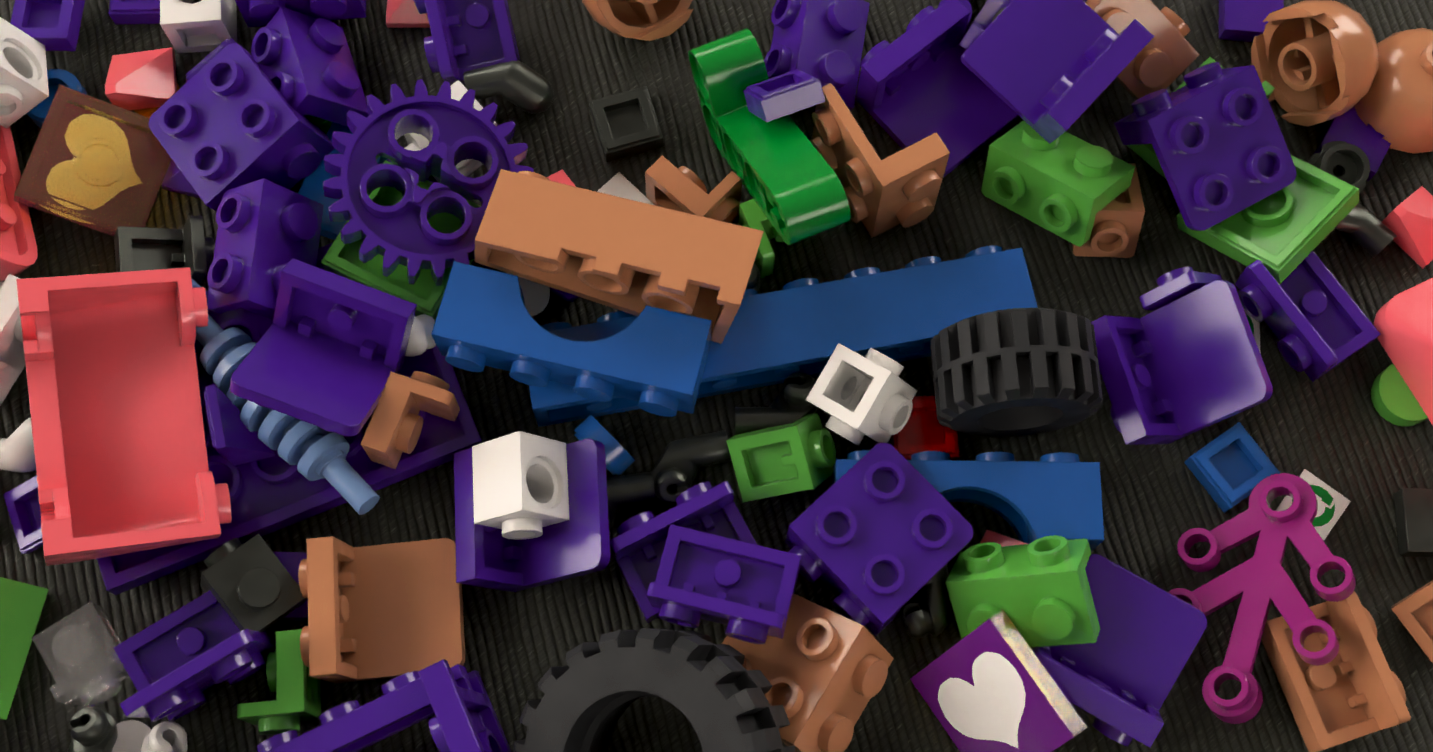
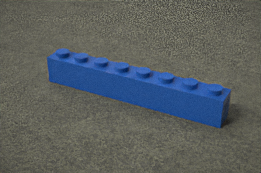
[529,245,1038,427]

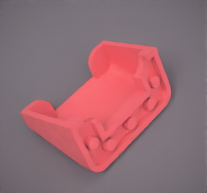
[16,267,232,566]

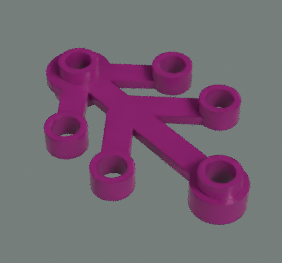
[1169,473,1356,724]

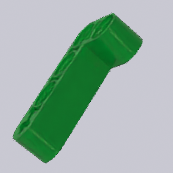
[688,28,851,245]

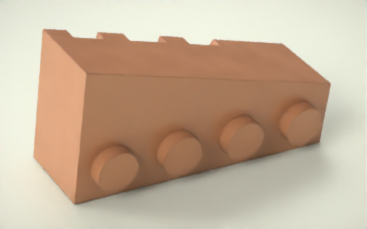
[475,169,764,344]

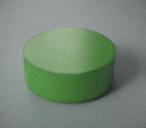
[1371,364,1428,427]

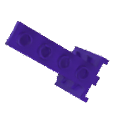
[257,659,511,752]

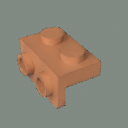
[1085,0,1200,100]
[1261,591,1411,752]

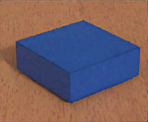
[1184,422,1280,513]

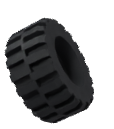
[513,628,795,752]

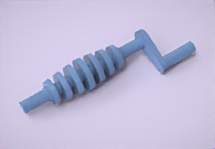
[192,279,380,515]

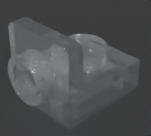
[32,601,129,708]

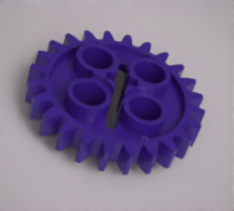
[323,79,534,286]

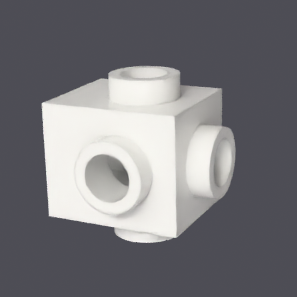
[806,343,917,446]

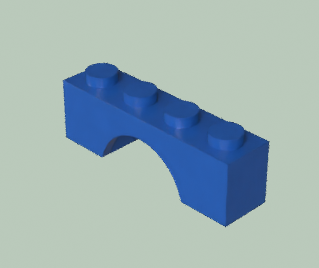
[431,261,712,417]
[832,450,1104,552]

